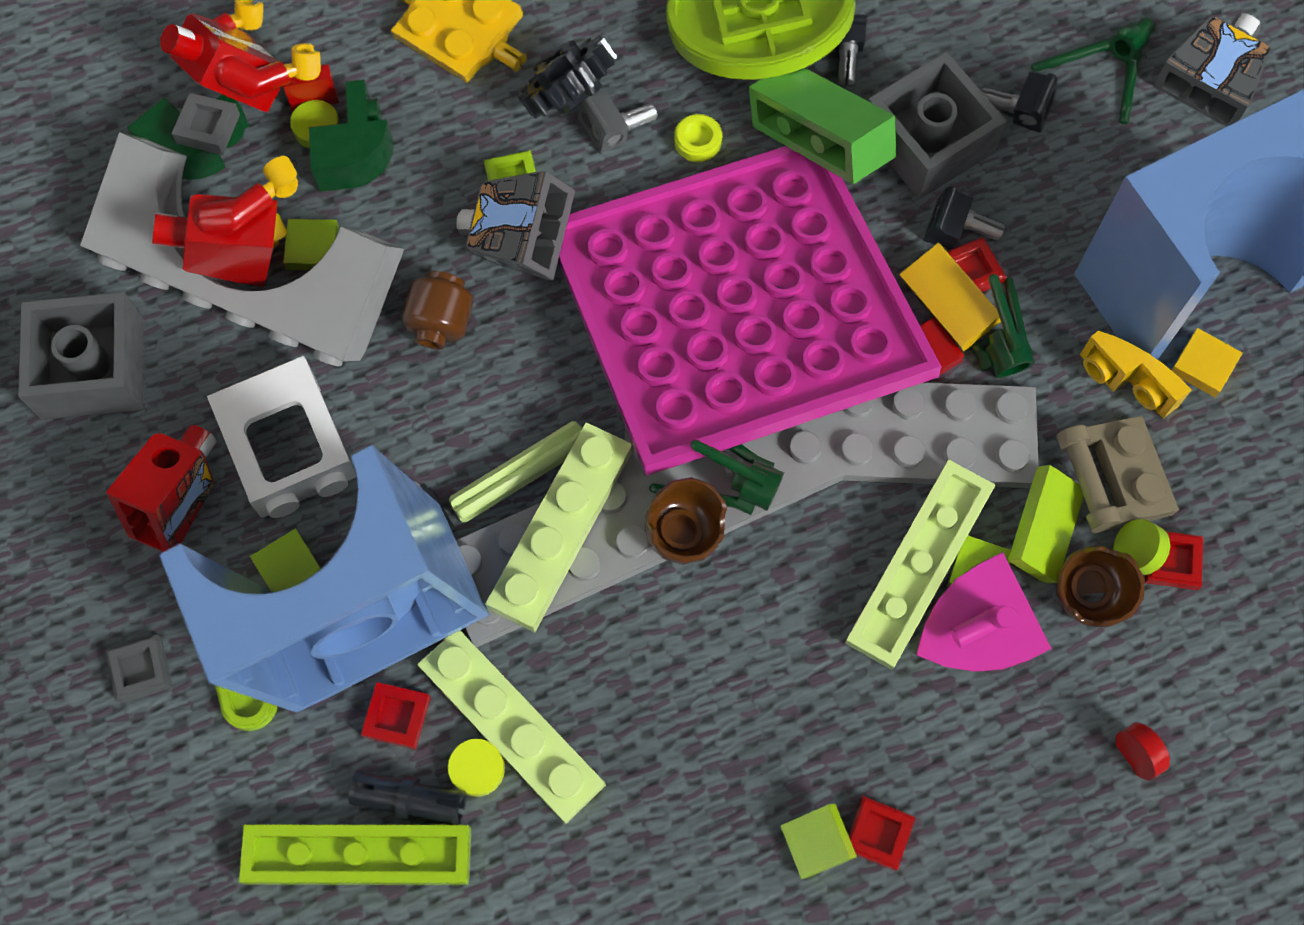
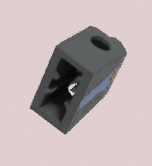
[1153,13,1271,127]
[456,171,575,280]

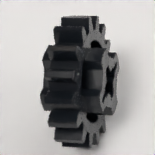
[518,35,617,119]

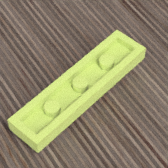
[485,422,633,633]
[845,459,995,670]
[417,631,606,824]

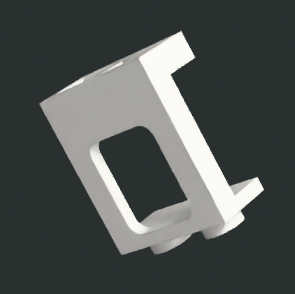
[207,356,357,518]

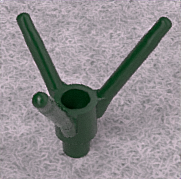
[1031,18,1155,124]

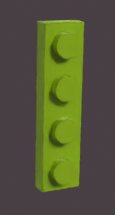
[239,825,471,885]

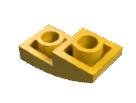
[1080,331,1192,418]

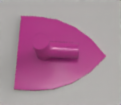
[916,552,1052,672]

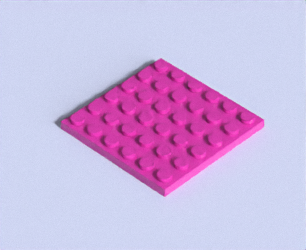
[558,146,941,476]

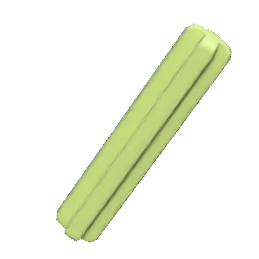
[449,421,582,522]

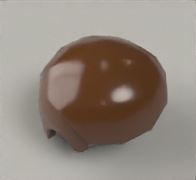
[645,477,727,565]
[1056,545,1145,627]

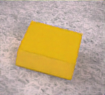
[1171,328,1243,398]

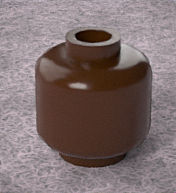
[402,271,473,350]

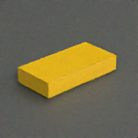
[899,242,1001,351]

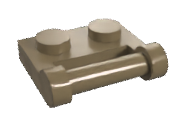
[1056,416,1179,533]

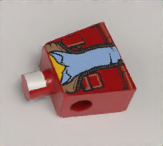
[106,425,217,553]

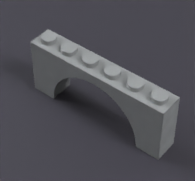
[80,132,404,367]

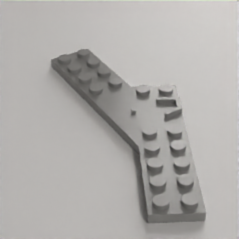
[456,383,1039,648]

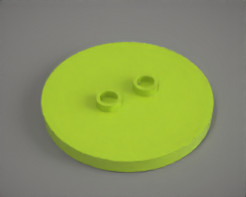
[666,0,855,80]

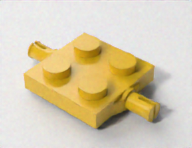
[391,0,527,83]

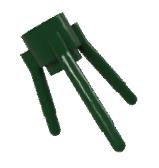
[969,274,1035,379]
[649,439,785,515]

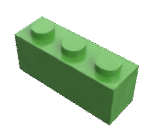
[749,68,896,185]

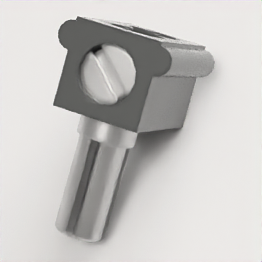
[578,91,657,154]

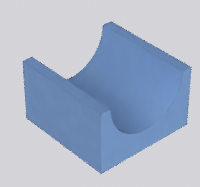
[1074,89,1304,360]
[160,445,490,712]

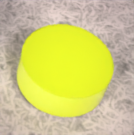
[674,114,722,162]
[448,739,505,797]

